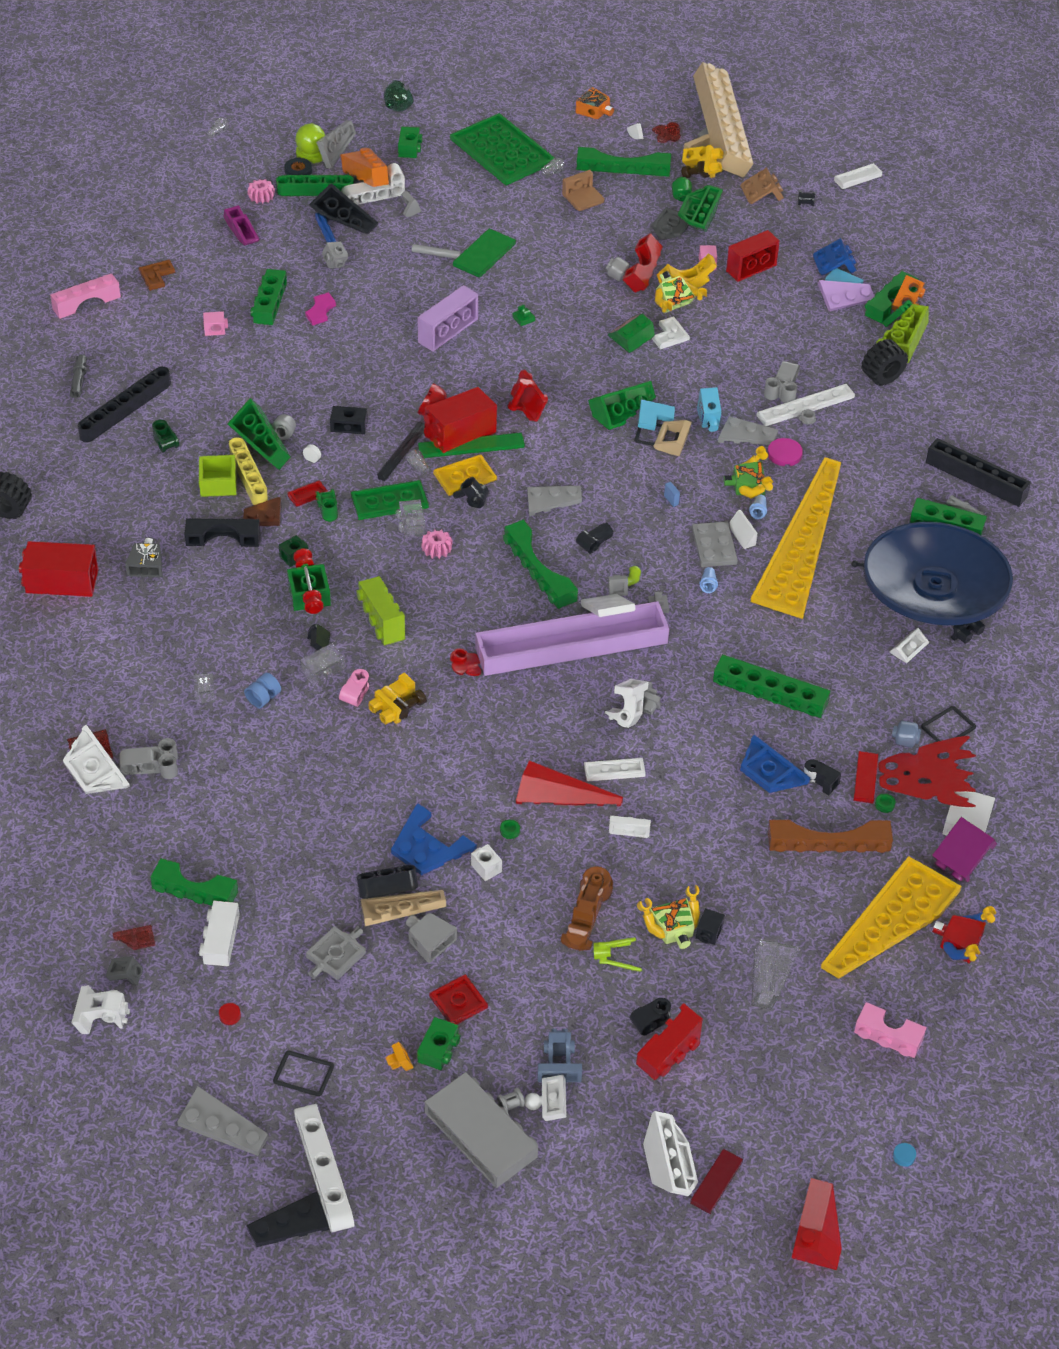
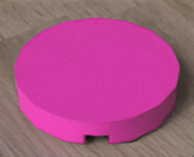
[768,438,803,466]

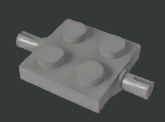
[306,926,366,980]

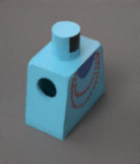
[697,387,721,432]

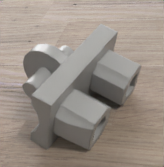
[643,681,662,715]

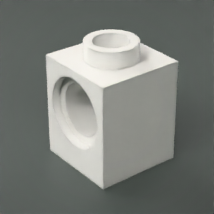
[471,844,502,881]

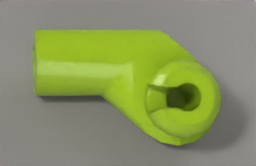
[627,566,641,586]

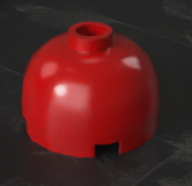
[417,383,448,417]

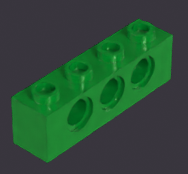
[250,269,287,325]
[909,497,987,536]

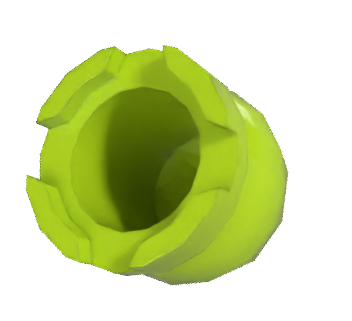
[295,123,325,164]

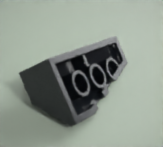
[309,183,378,234]

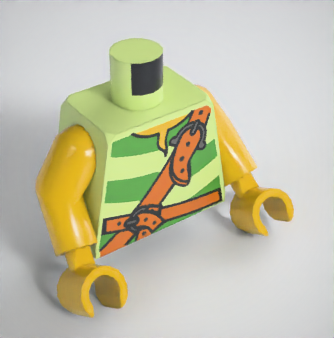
[655,271,707,313]
[637,885,700,949]

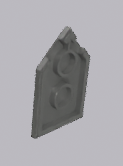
[652,207,689,240]

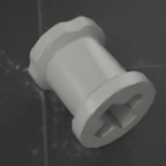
[497,1088,525,1112]

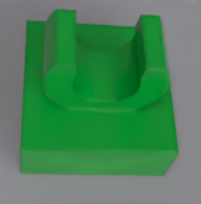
[512,305,535,326]

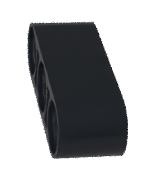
[357,865,418,899]

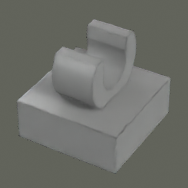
[608,575,628,596]
[648,592,669,613]

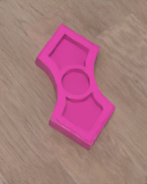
[305,292,336,326]

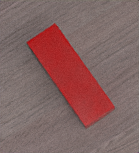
[853,751,878,804]

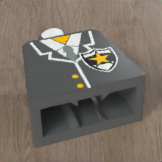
[125,538,163,577]

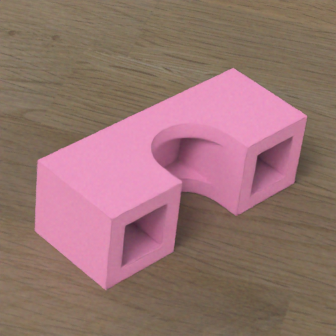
[854,1002,927,1058]

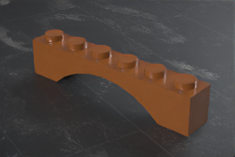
[768,820,893,853]

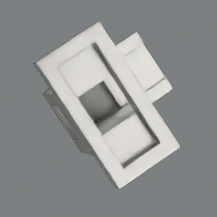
[605,679,648,728]
[71,985,130,1034]

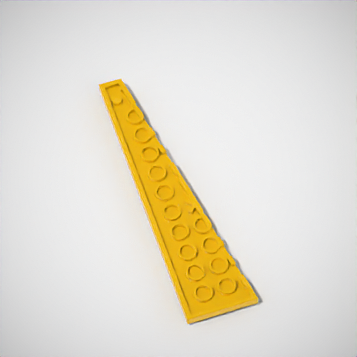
[751,457,841,619]

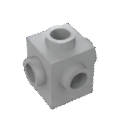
[322,241,348,268]

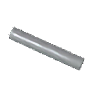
[412,244,461,259]

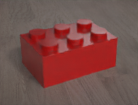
[726,230,780,282]

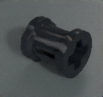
[798,191,815,206]

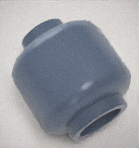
[892,720,921,748]

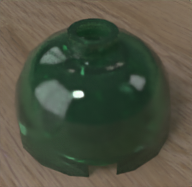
[383,80,414,112]

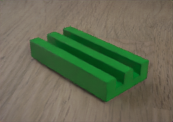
[882,300,913,327]

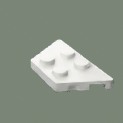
[63,725,130,794]

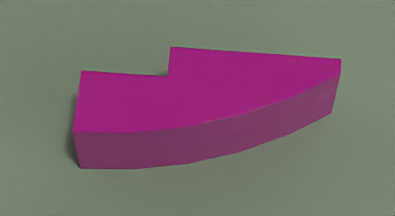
[223,205,259,246]

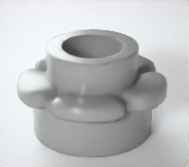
[799,409,816,425]

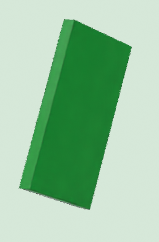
[453,228,516,278]
[351,480,429,520]

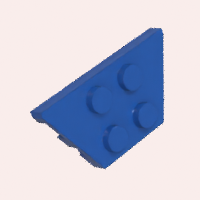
[740,735,810,793]

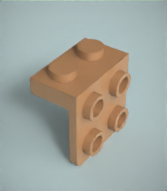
[740,167,784,204]
[562,170,604,211]

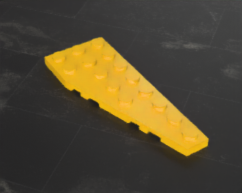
[821,856,962,979]

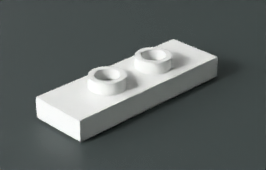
[834,163,882,189]

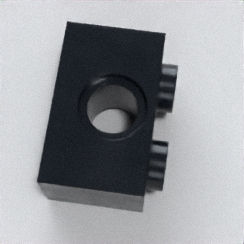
[330,406,368,435]

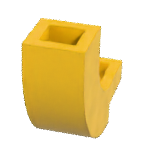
[657,253,717,288]

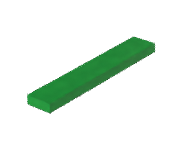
[418,433,525,459]

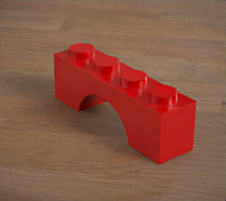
[622,233,663,293]

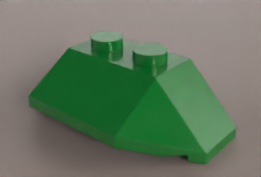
[678,185,723,232]

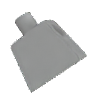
[406,913,457,963]

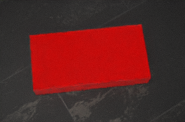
[288,480,327,507]

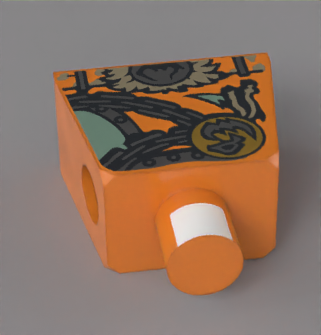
[576,87,614,119]

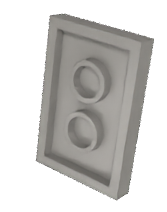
[692,521,738,567]

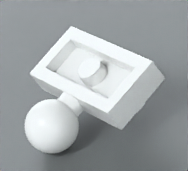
[524,1075,566,1121]

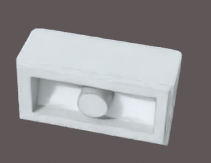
[729,510,757,549]
[889,628,929,663]

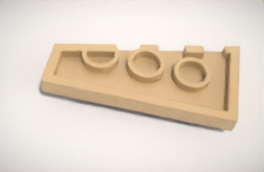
[361,890,446,926]

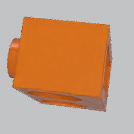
[892,275,926,314]

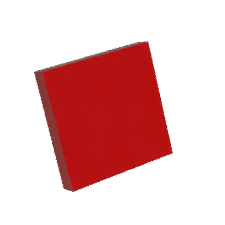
[429,974,488,1024]

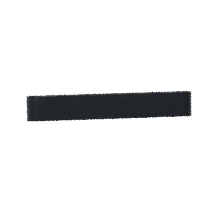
[77,366,171,442]

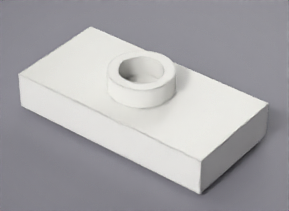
[609,816,651,838]

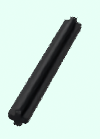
[377,421,425,481]

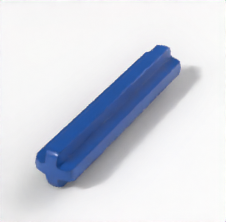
[315,213,336,243]

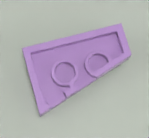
[818,280,874,311]

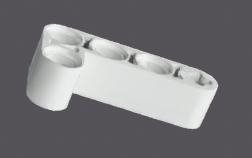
[341,163,405,205]

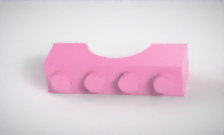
[50,273,121,319]

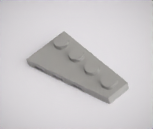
[317,120,356,168]

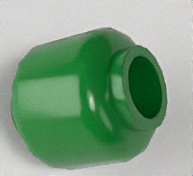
[672,177,693,202]

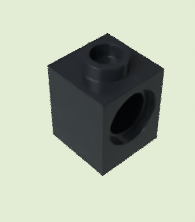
[695,908,725,945]

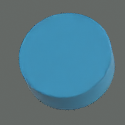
[893,1143,916,1167]

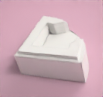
[627,123,644,139]

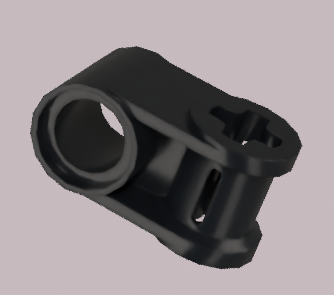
[629,998,671,1036]

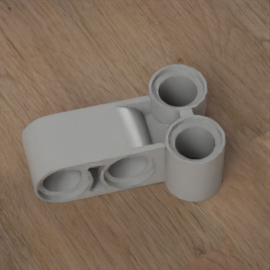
[764,361,800,403]
[119,738,178,779]

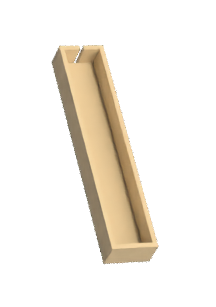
[693,62,754,177]

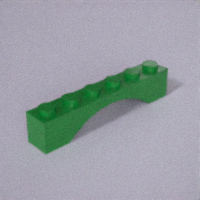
[576,147,671,177]
[503,519,578,609]

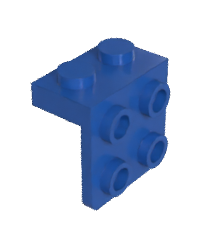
[813,238,857,275]

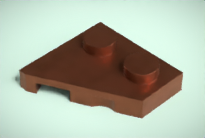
[243,497,281,526]

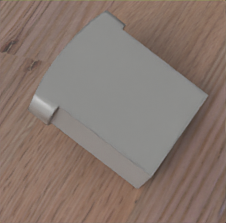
[401,191,421,217]

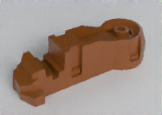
[561,866,613,951]

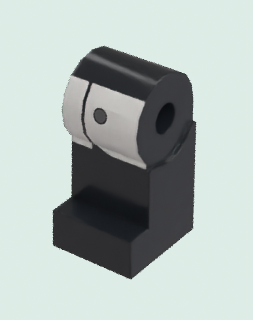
[804,759,841,796]

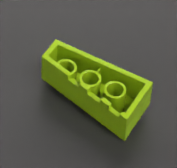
[876,304,929,363]
[356,576,405,645]

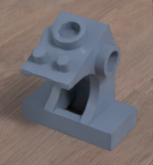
[537,1029,582,1082]

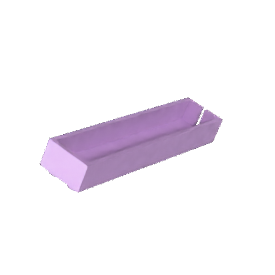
[475,601,669,676]

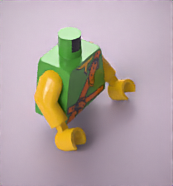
[723,446,773,499]

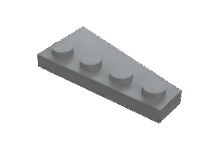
[177,1086,268,1156]

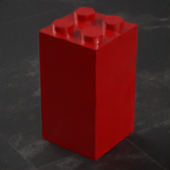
[424,387,497,453]
[19,541,99,597]

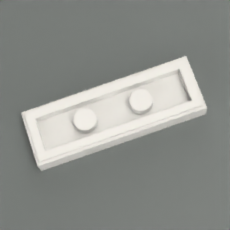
[584,758,646,781]

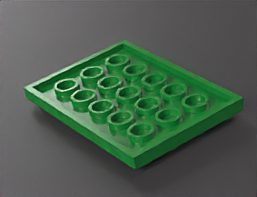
[450,113,556,186]

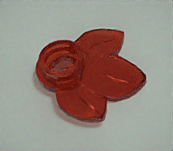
[652,122,681,143]

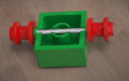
[287,549,331,614]

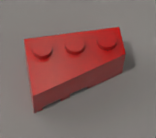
[636,1003,703,1080]

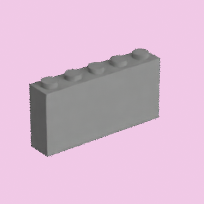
[425,1072,538,1188]

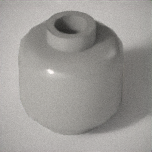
[606,257,630,281]
[272,414,296,440]

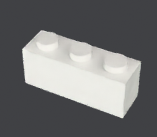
[199,901,240,966]

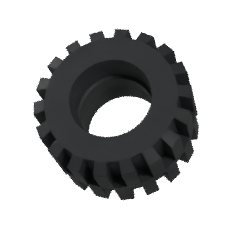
[861,339,908,386]
[0,471,32,519]

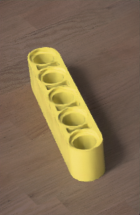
[229,437,268,505]

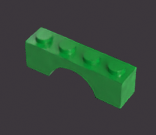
[865,271,919,324]
[150,858,238,906]

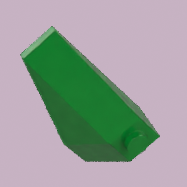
[588,381,656,430]

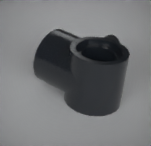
[453,477,489,508]

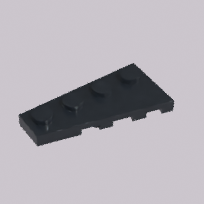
[246,1191,330,1247]

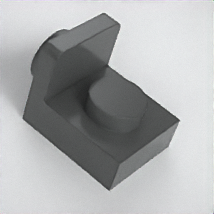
[106,956,143,985]

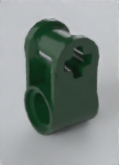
[152,419,179,453]

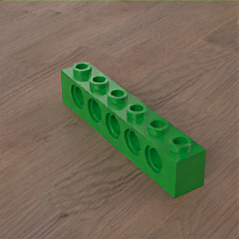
[713,654,831,718]

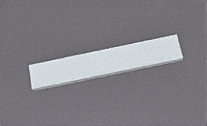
[757,384,855,426]

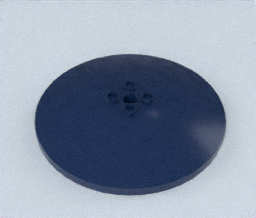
[863,522,1013,625]

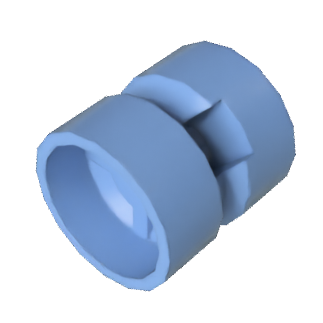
[244,672,281,709]

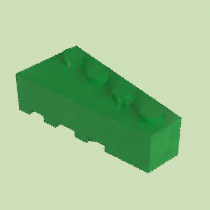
[227,398,291,470]

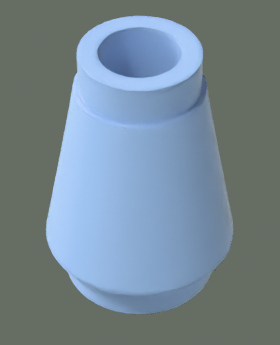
[749,495,767,519]
[700,567,718,593]

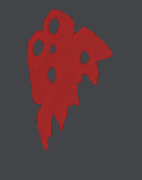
[878,736,976,807]

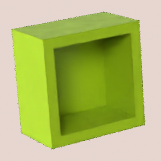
[199,455,237,497]

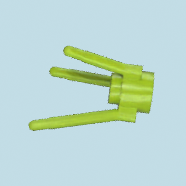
[594,937,642,972]

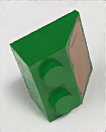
[608,314,655,353]

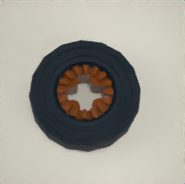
[284,158,312,175]

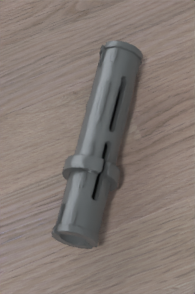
[70,354,87,398]

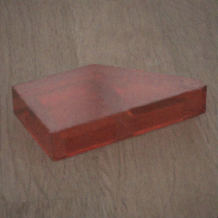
[113,925,155,950]

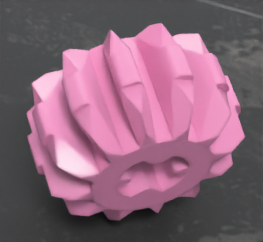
[247,179,275,204]
[422,529,452,559]

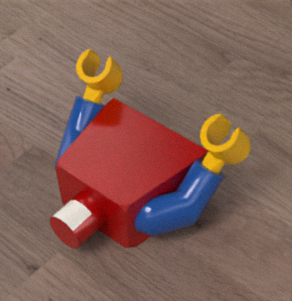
[932,906,997,964]

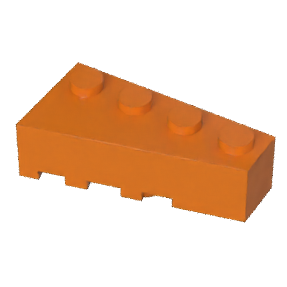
[340,148,389,187]

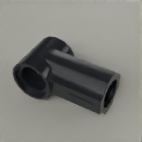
[576,522,613,554]

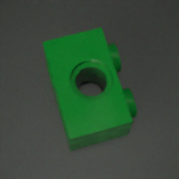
[398,126,423,158]
[417,1017,461,1071]

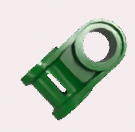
[315,489,338,522]

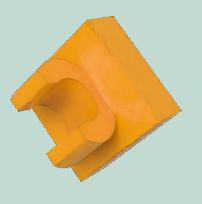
[386,1042,414,1071]

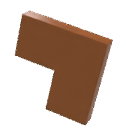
[138,259,175,291]

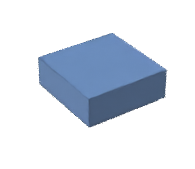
[664,482,680,507]

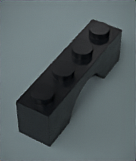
[184,518,260,547]

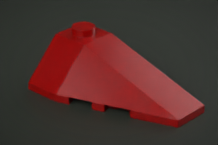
[792,1178,842,1270]

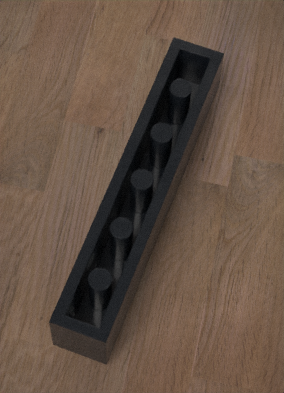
[926,438,1031,507]

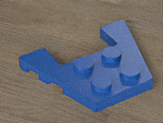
[391,803,477,875]

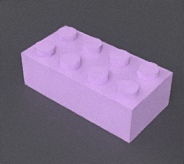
[418,285,478,351]

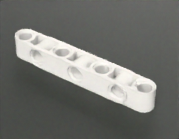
[294,1104,354,1233]

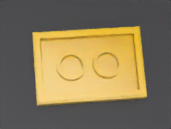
[433,454,497,496]

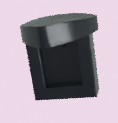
[307,624,331,654]

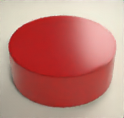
[219,1003,241,1025]

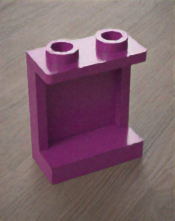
[932,817,997,882]

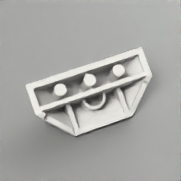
[643,1111,698,1196]

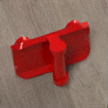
[507,369,548,422]

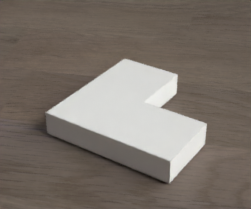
[652,316,690,349]

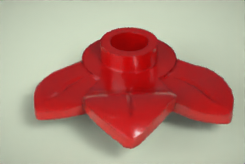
[450,648,481,676]

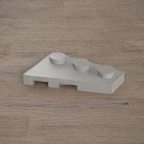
[718,416,779,445]
[527,486,582,517]

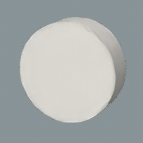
[303,444,321,463]

